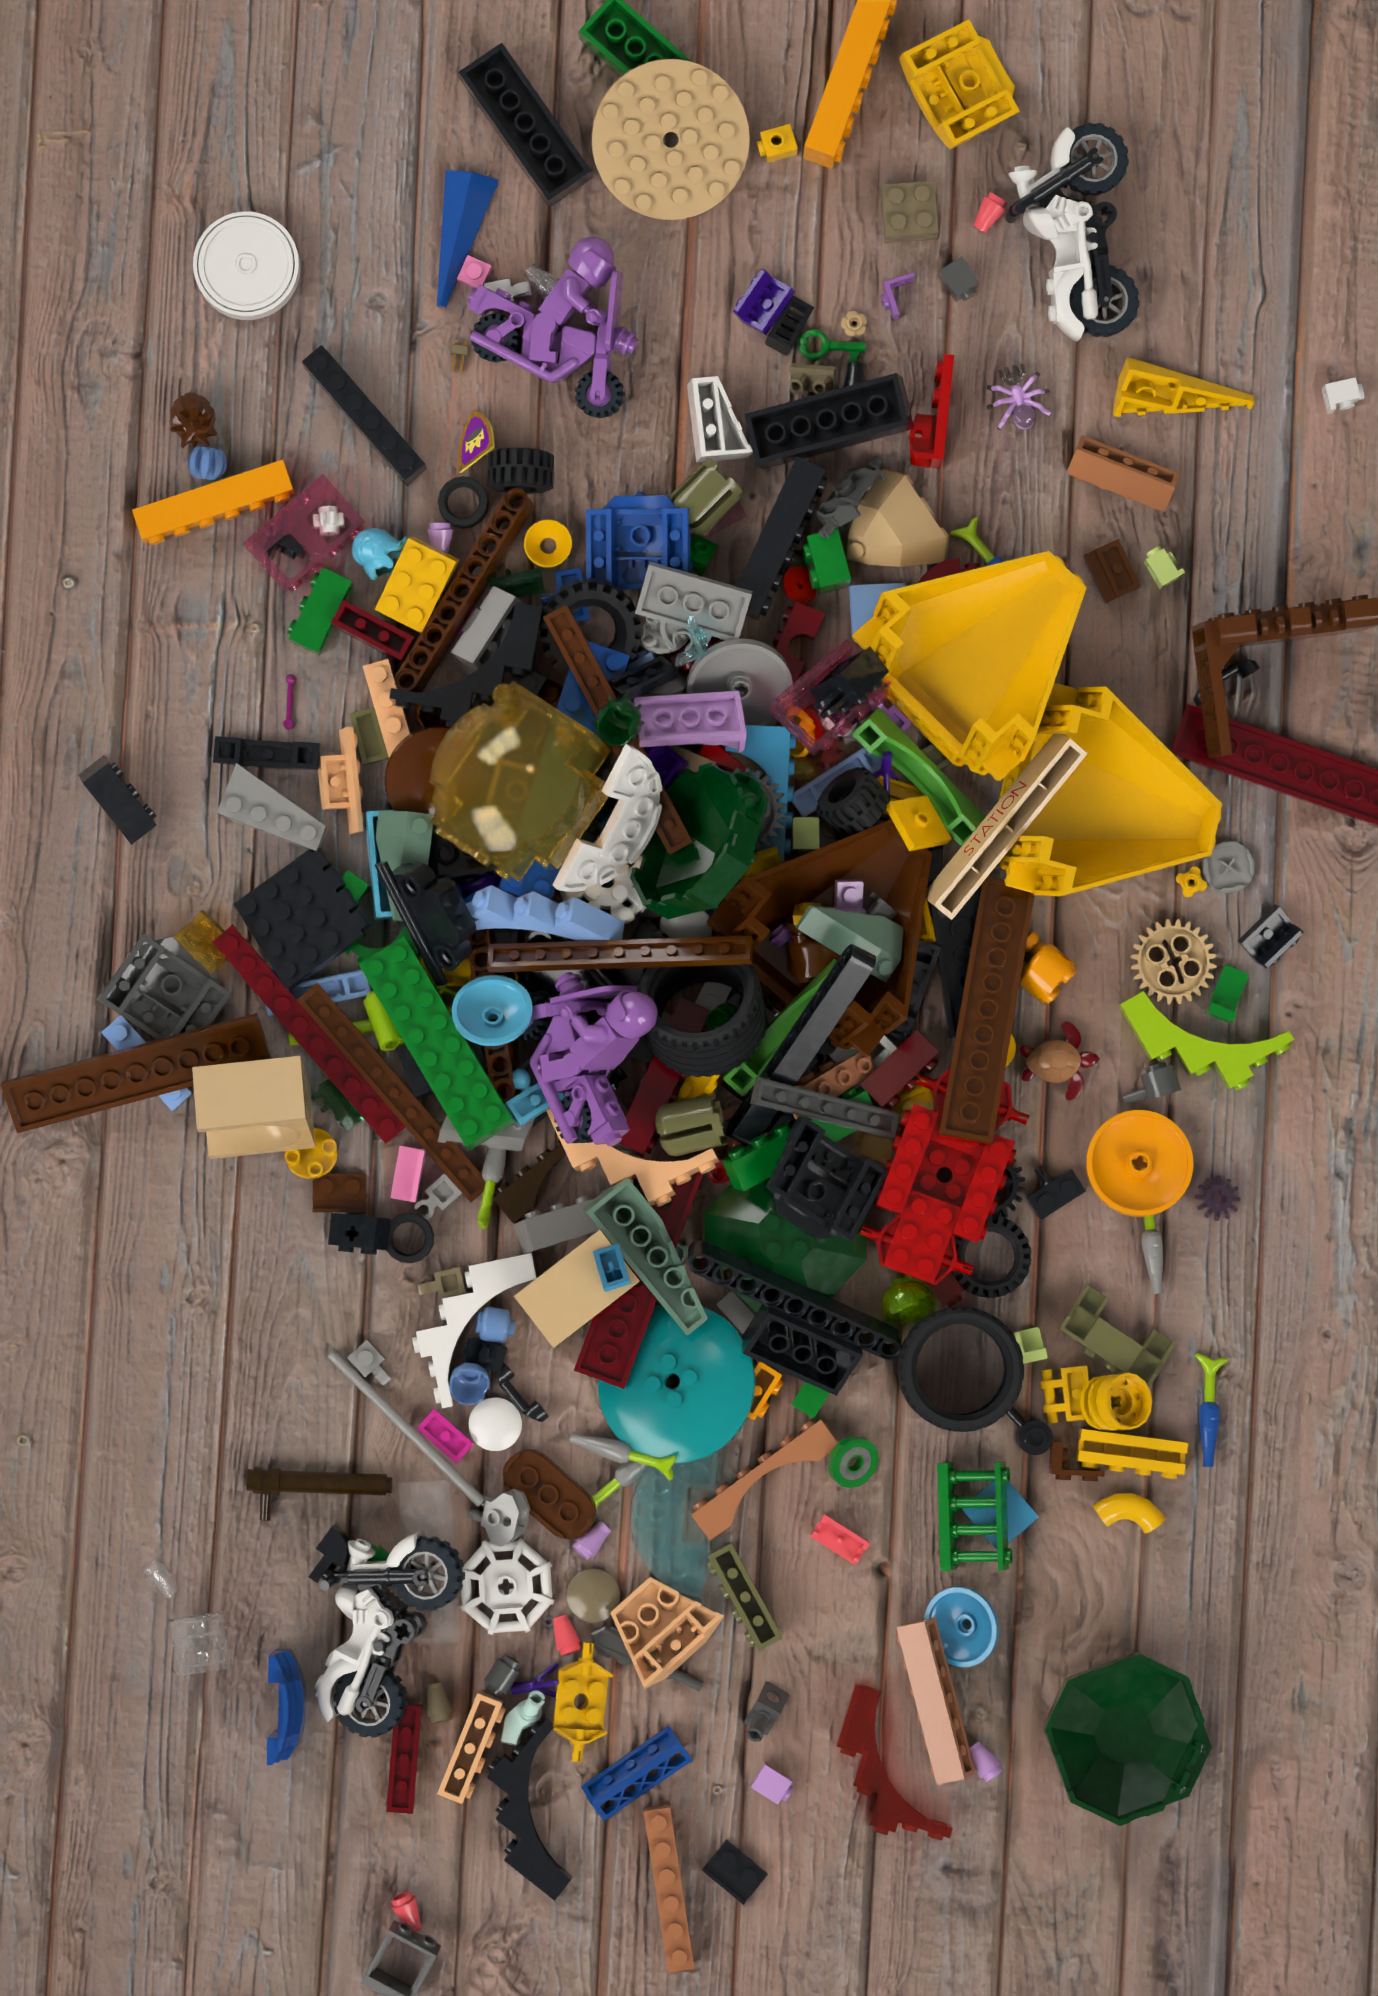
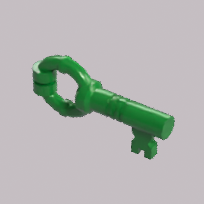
[797,329,866,363]

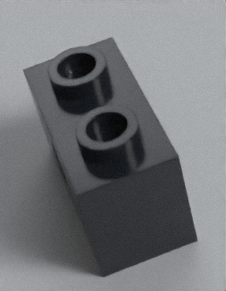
[328,1213,391,1255]

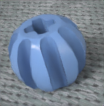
[187,446,227,480]

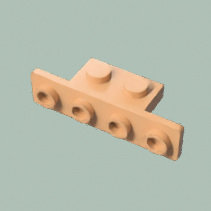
[318,726,365,835]

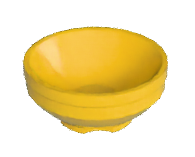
[524,520,572,568]

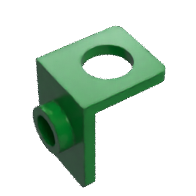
[690,535,718,577]

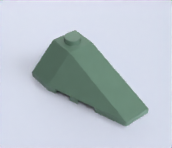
[375,811,434,921]
[796,904,903,982]

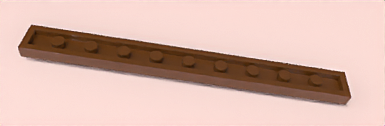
[543,604,694,855]
[486,935,754,973]
[297,983,485,1202]

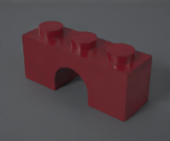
[772,601,825,690]

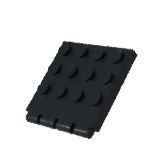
[234,848,371,991]

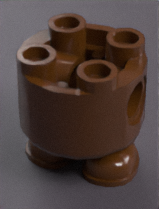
[785,919,840,982]

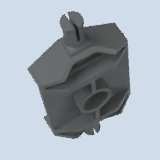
[816,456,887,539]

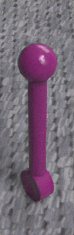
[283,674,296,730]

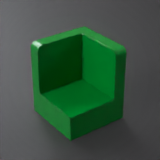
[792,1381,829,1419]

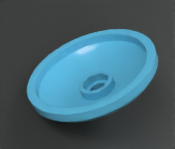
[452,975,533,1046]

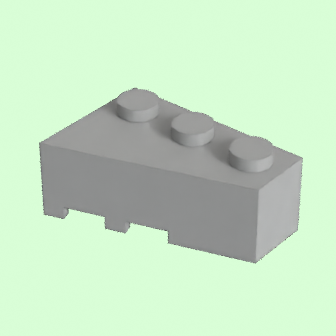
[438,1116,535,1151]

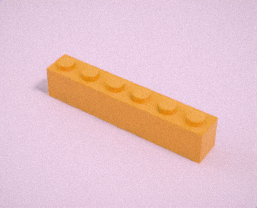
[132,459,295,545]

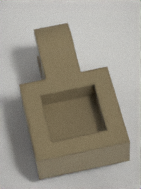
[417,1267,466,1299]

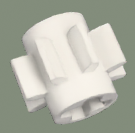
[313,506,345,536]

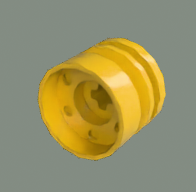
[1080,1373,1152,1431]

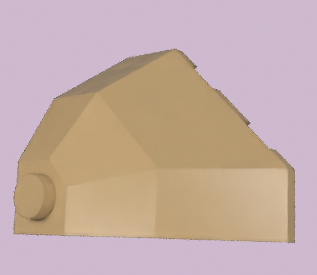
[847,469,949,567]

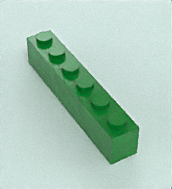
[722,1086,873,1191]

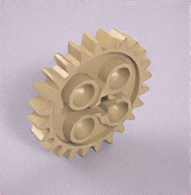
[1130,919,1217,1005]

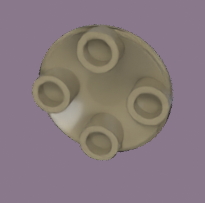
[567,1568,620,1623]

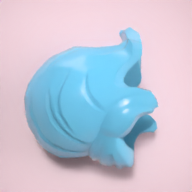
[352,528,408,581]

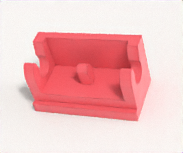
[810,1514,870,1565]

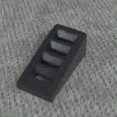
[765,296,814,356]

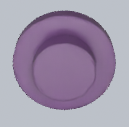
[769,923,793,947]

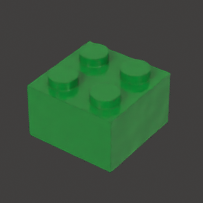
[802,528,851,595]

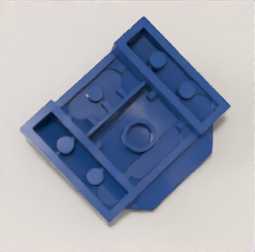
[586,495,692,589]
[267,1649,306,1765]

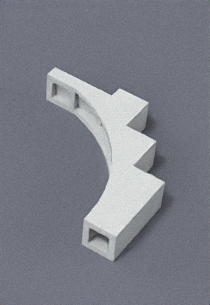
[412,1253,537,1408]

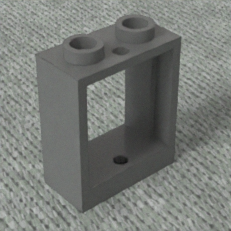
[361,1920,441,1996]

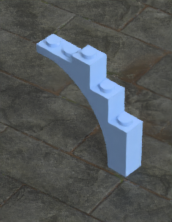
[466,885,625,941]

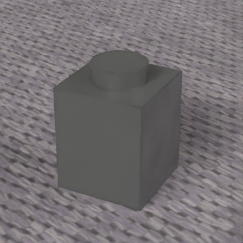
[938,256,979,302]

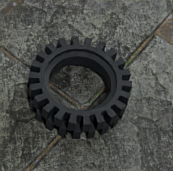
[951,1215,1032,1298]

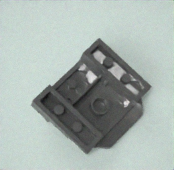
[97,934,232,1039]

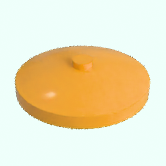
[1086,1110,1193,1217]

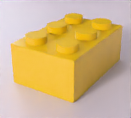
[374,536,460,633]

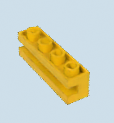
[1076,1428,1188,1479]

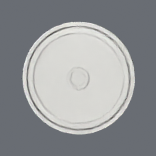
[193,211,300,320]

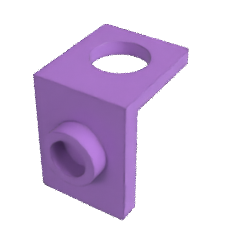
[881,273,915,321]

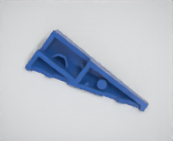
[437,170,498,308]

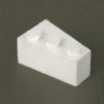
[687,376,753,463]

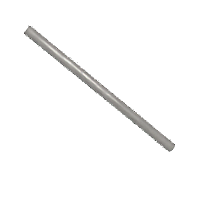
[327,1350,486,1507]

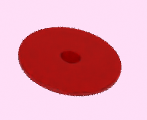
[783,566,817,604]

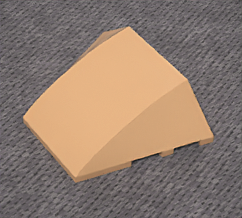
[610,1577,724,1689]

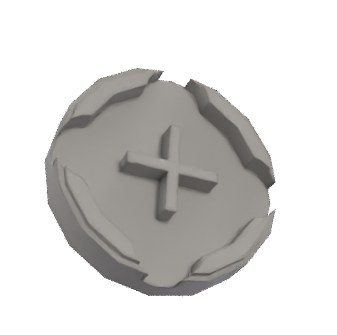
[1201,841,1255,894]

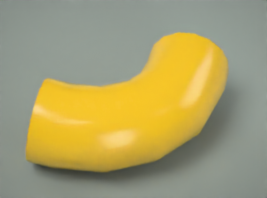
[1092,1493,1166,1534]

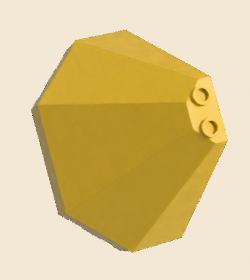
[852,551,1087,781]
[999,682,1222,896]

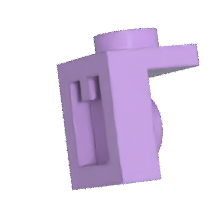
[834,879,866,914]

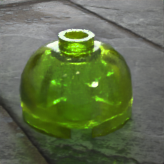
[880,1277,935,1326]

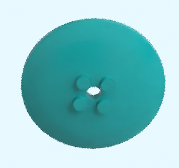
[598,1305,756,1464]

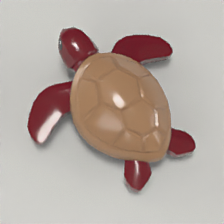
[1020,1021,1100,1100]

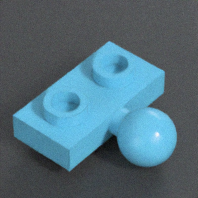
[505,1069,565,1127]

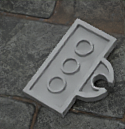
[635,562,753,654]

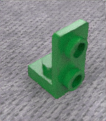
[1205,965,1249,1024]

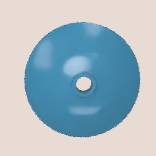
[924,1586,999,1667]

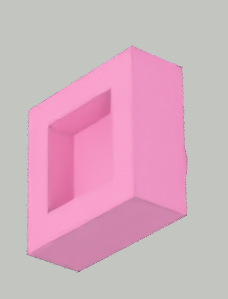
[457,255,492,288]

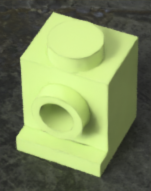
[1144,546,1185,590]

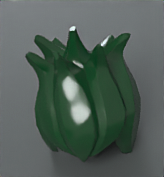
[592,692,644,749]

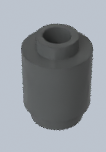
[484,1654,522,1696]

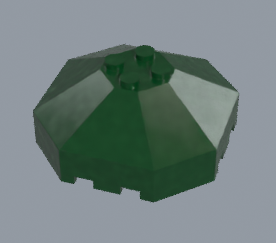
[630,763,768,919]
[704,1178,867,1312]
[1042,1652,1212,1826]

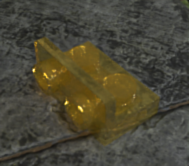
[173,910,228,974]

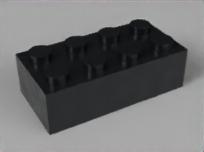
[742,1304,863,1396]

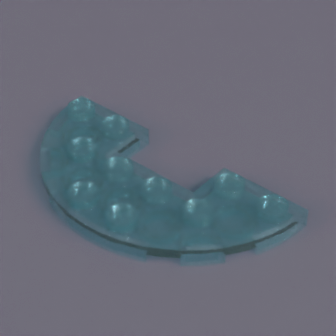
[630,1451,718,1598]

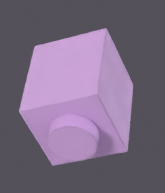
[750,1762,794,1804]

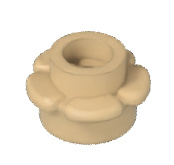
[841,311,867,337]

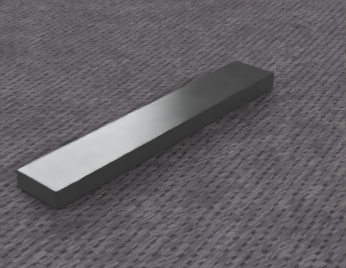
[750,1077,901,1139]

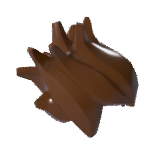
[170,392,217,450]

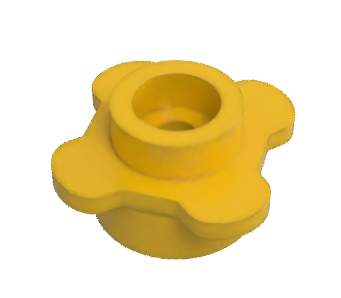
[1176,867,1207,898]

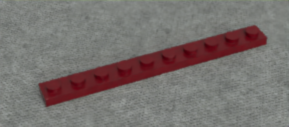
[212,924,406,1144]

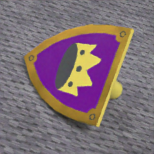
[458,410,496,473]

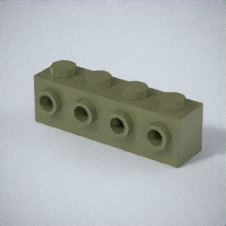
[706,1542,783,1651]

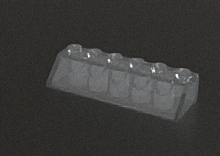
[398,1479,462,1644]

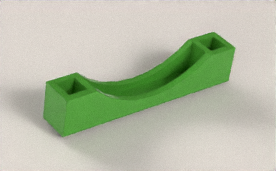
[852,707,986,847]
[723,958,837,1097]

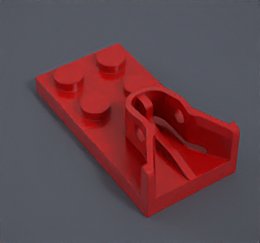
[908,354,954,469]

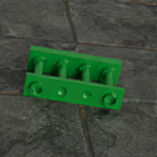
[937,1461,1013,1571]

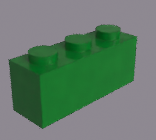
[287,568,353,656]

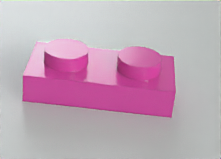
[416,1408,475,1464]

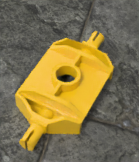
[553,1642,613,1762]

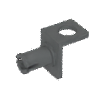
[744,1682,789,1742]

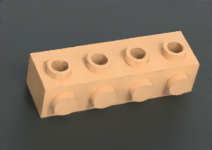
[437,1691,506,1804]

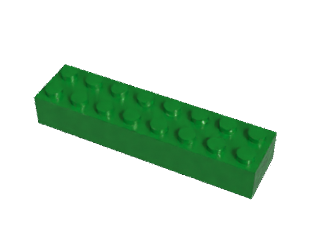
[358,937,516,1150]

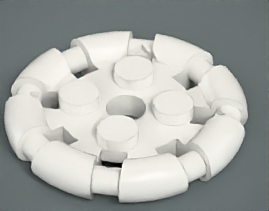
[559,836,647,924]

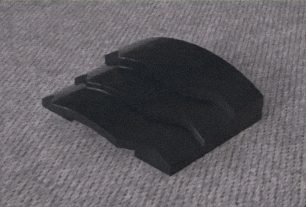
[765,1117,889,1242]

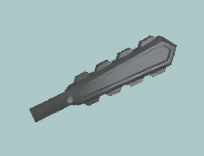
[591,1626,704,1691]

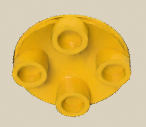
[284,1127,338,1179]

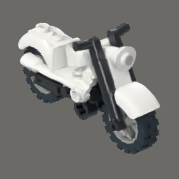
[1006,123,1140,342]
[315,1531,465,1738]

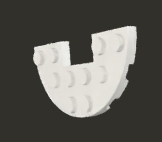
[552,744,663,892]

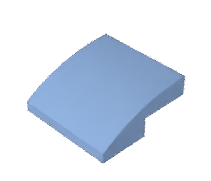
[849,583,906,639]

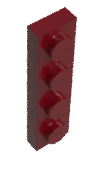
[386,1704,422,1814]

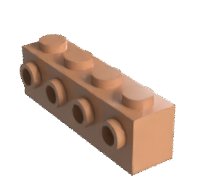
[1066,435,1180,512]

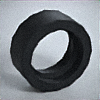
[438,476,489,529]
[387,1213,434,1263]

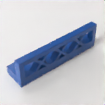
[581,1726,693,1821]

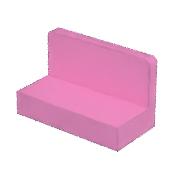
[390,1146,426,1203]

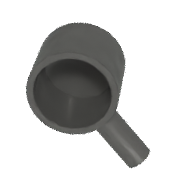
[1123,1062,1181,1105]

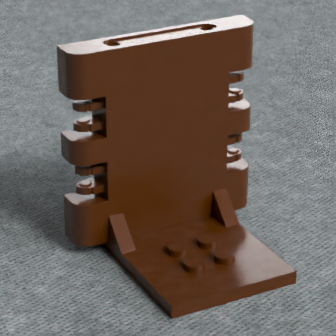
[1191,595,1378,759]

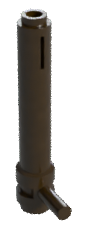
[246,1467,392,1521]

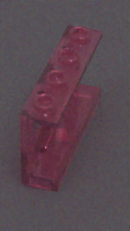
[242,474,365,593]
[769,639,891,756]

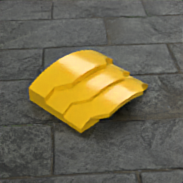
[899,19,1020,150]

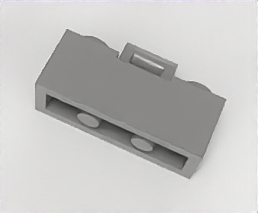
[451,586,522,670]

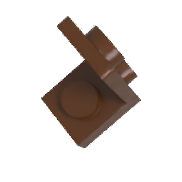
[1049,1441,1105,1481]

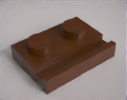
[1083,539,1141,604]
[312,1174,367,1213]

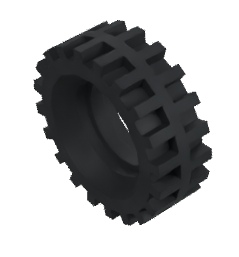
[540,578,642,677]

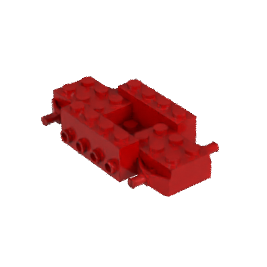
[860,1068,1030,1286]

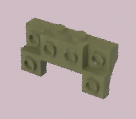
[1058,1284,1176,1387]

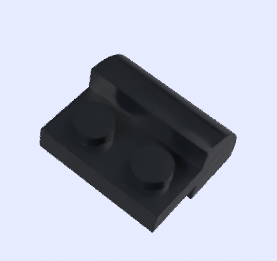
[308,1524,350,1583]

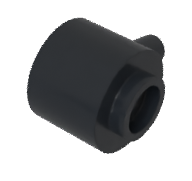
[1006,1407,1053,1455]

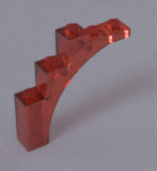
[836,1682,953,1840]

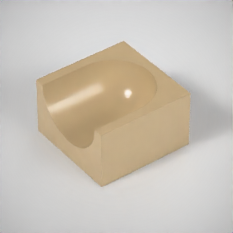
[192,1056,316,1159]
[514,1230,639,1348]

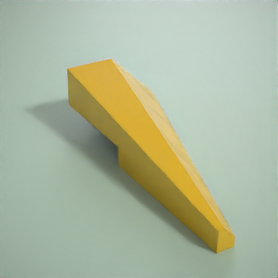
[1113,357,1255,417]

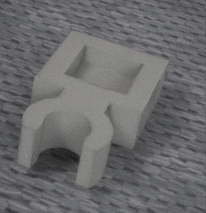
[414,1173,462,1220]

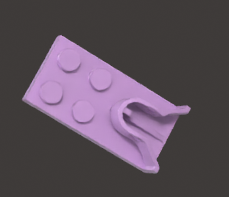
[633,691,747,752]

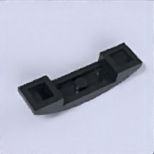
[213,736,320,770]
[885,938,942,1042]

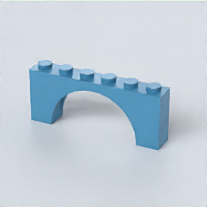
[725,725,796,863]

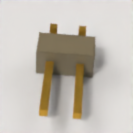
[451,340,468,373]

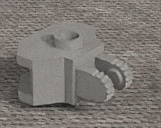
[467,1489,530,1547]

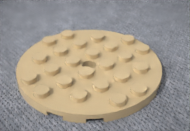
[591,59,750,220]

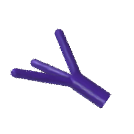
[873,751,899,803]
[511,1662,559,1698]

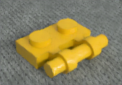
[1040,1365,1089,1424]

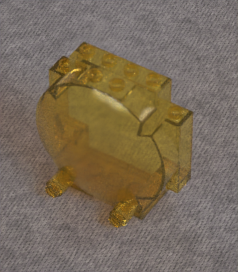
[428,681,611,882]

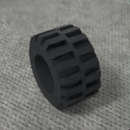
[487,447,554,494]
[816,767,889,838]

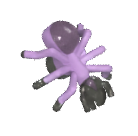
[986,364,1052,430]

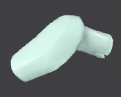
[500,1691,545,1746]

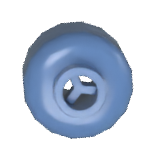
[475,1306,515,1343]

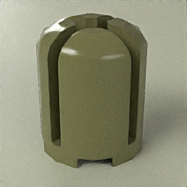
[669,458,744,535]
[655,1092,728,1156]

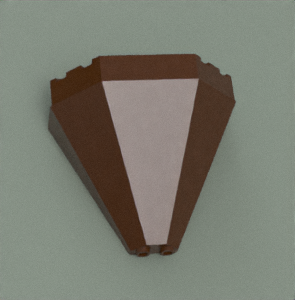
[707,819,932,1057]

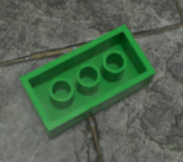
[579,0,692,76]

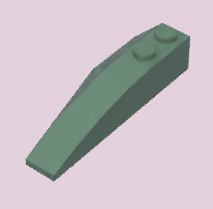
[583,1177,708,1336]

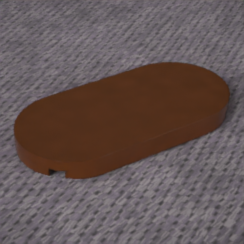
[503,1450,596,1539]

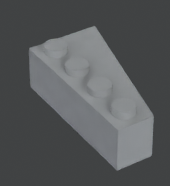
[217,763,328,852]
[513,1189,607,1255]

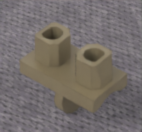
[789,361,839,394]

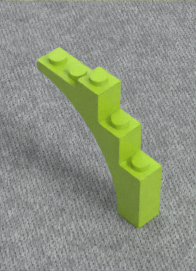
[1118,991,1294,1091]

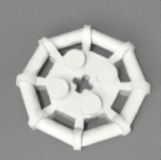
[460,1538,555,1635]

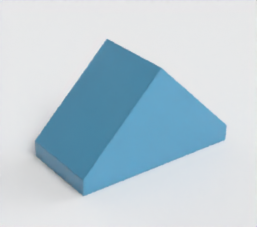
[593,1243,631,1292]

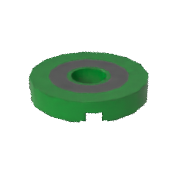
[828,1436,878,1488]

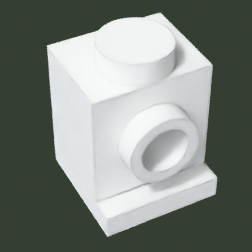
[1321,377,1364,414]

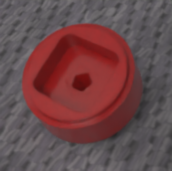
[707,1156,729,1184]

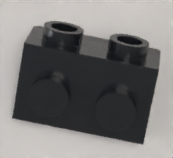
[1238,904,1304,969]

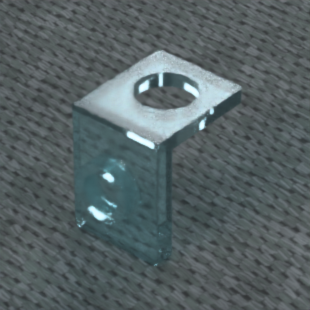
[675,616,708,667]

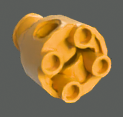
[1019,930,1078,1005]

